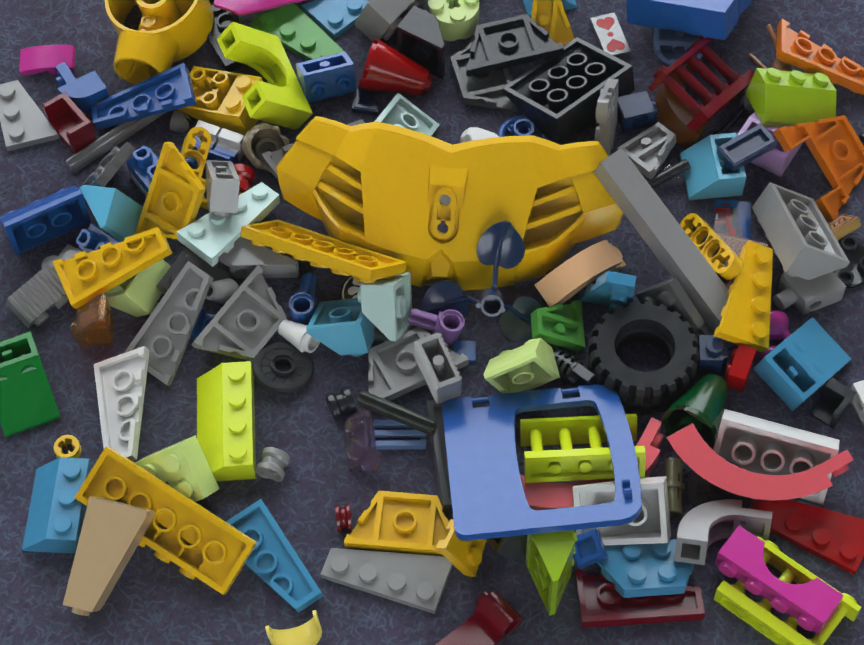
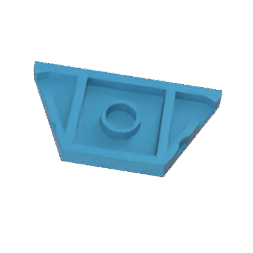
[597,539,695,598]

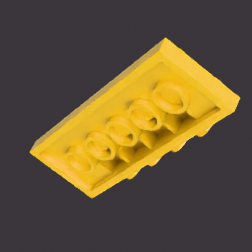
[240,220,407,283]
[74,447,258,595]

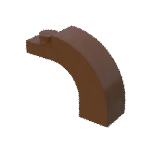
[655,63,711,149]

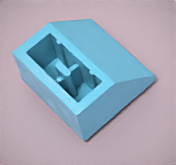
[680,133,746,200]

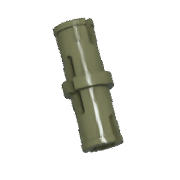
[664,457,685,518]

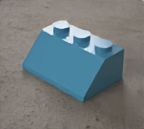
[22,457,93,554]

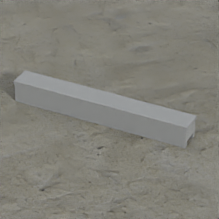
[593,148,738,349]

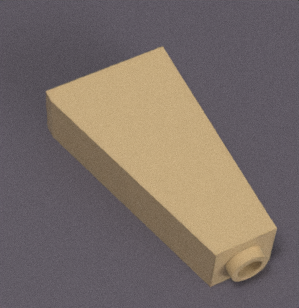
[63,497,156,616]

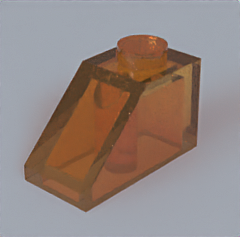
[71,294,115,347]

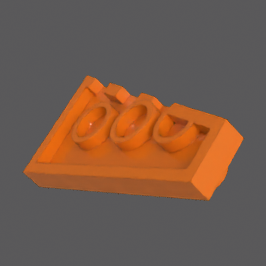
[776,19,864,95]

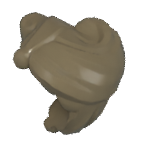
[242,123,290,173]

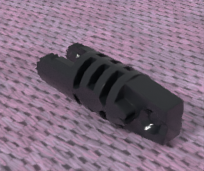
[547,343,597,386]

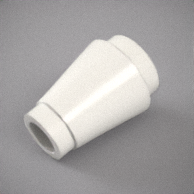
[278,319,320,353]

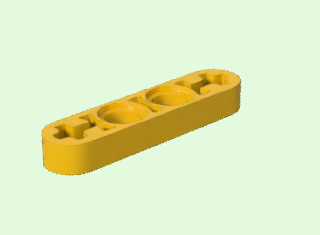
[680,213,743,280]

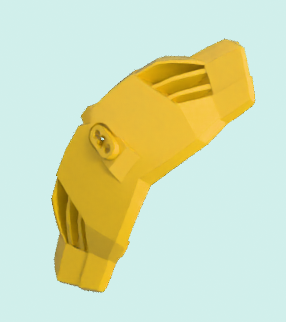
[276,116,624,291]

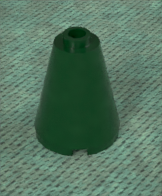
[661,374,728,448]

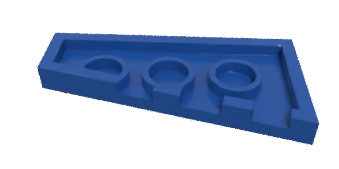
[90,63,197,130]

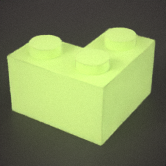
[135,436,220,502]

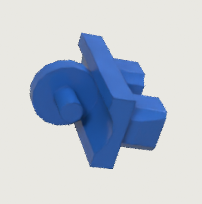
[76,223,121,253]

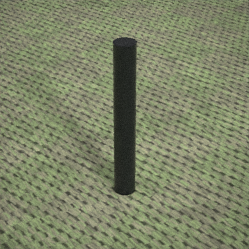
[646,159,691,189]

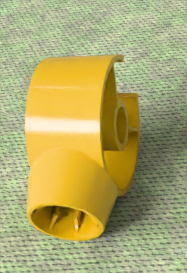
[105,0,214,85]

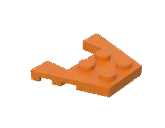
[773,115,864,222]

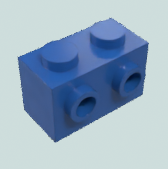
[296,52,357,103]

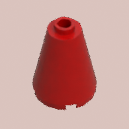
[358,38,433,96]

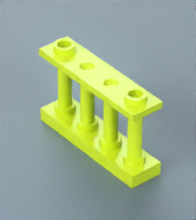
[520,414,646,483]
[713,536,861,645]

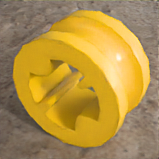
[53,435,82,458]

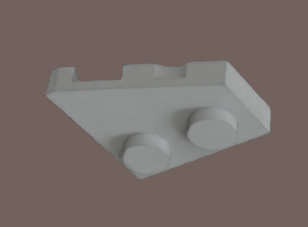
[617,122,676,180]

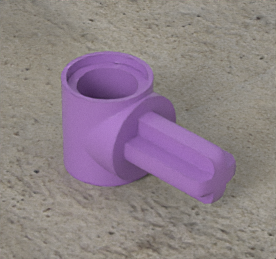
[408,308,465,345]

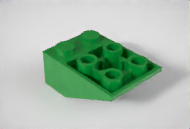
[0,331,61,437]

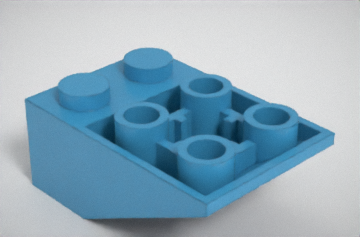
[753,317,851,411]

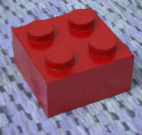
[724,343,756,393]

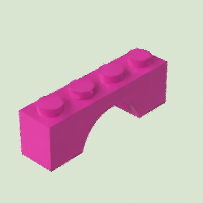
[715,526,844,635]

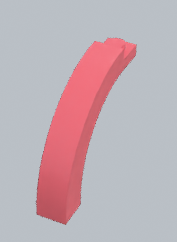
[520,417,664,510]
[666,423,853,500]

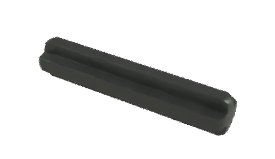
[357,391,438,436]

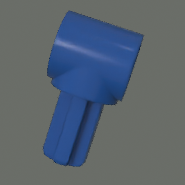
[289,273,318,325]

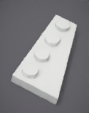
[94,346,150,461]

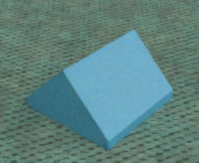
[80,185,143,242]

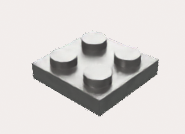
[82,142,135,199]

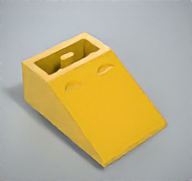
[177,66,263,136]

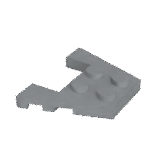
[595,79,619,157]

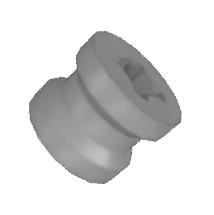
[255,447,291,482]

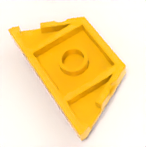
[134,142,206,239]
[344,491,449,556]

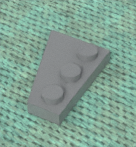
[0,80,60,151]

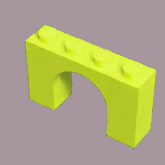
[217,22,313,129]

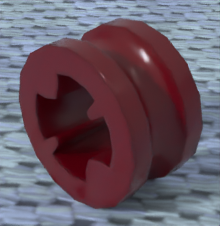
[335,503,352,531]

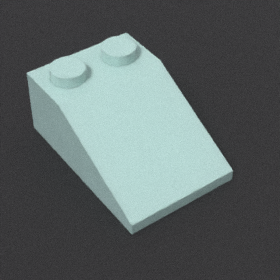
[375,93,440,136]

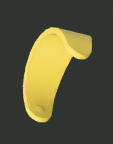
[265,610,322,645]

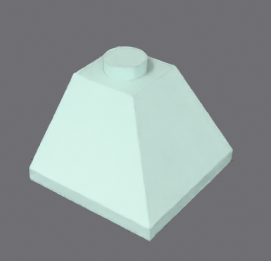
[358,272,412,341]

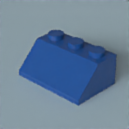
[0,185,91,255]

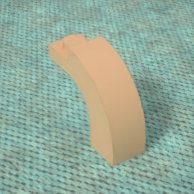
[535,239,626,308]

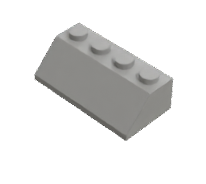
[752,182,850,280]

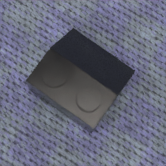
[397,6,445,79]

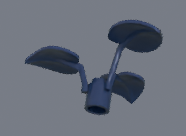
[418,220,542,341]

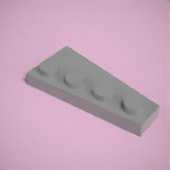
[124,261,213,386]

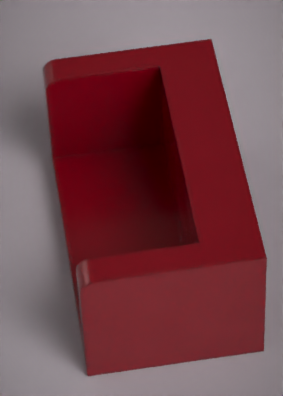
[42,92,97,154]

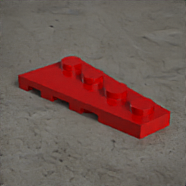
[750,499,864,575]

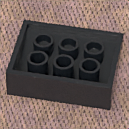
[502,37,635,144]

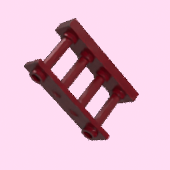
[648,36,754,134]

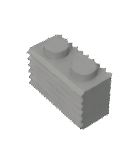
[6,263,69,328]
[414,333,462,404]

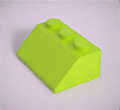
[745,68,836,127]
[526,530,578,616]

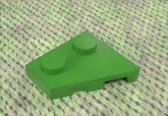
[530,300,585,352]

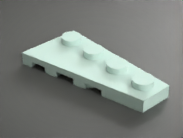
[177,182,280,267]

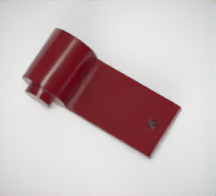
[435,591,522,645]

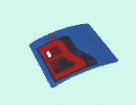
[714,200,751,239]

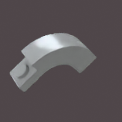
[674,499,772,565]

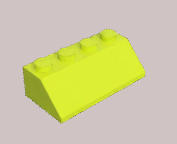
[197,361,256,481]

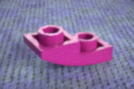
[19,45,76,76]

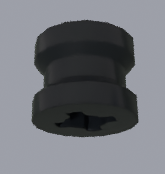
[325,387,357,421]

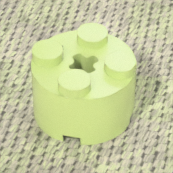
[428,0,479,41]

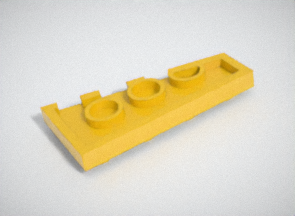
[52,227,172,309]

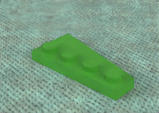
[250,4,345,61]

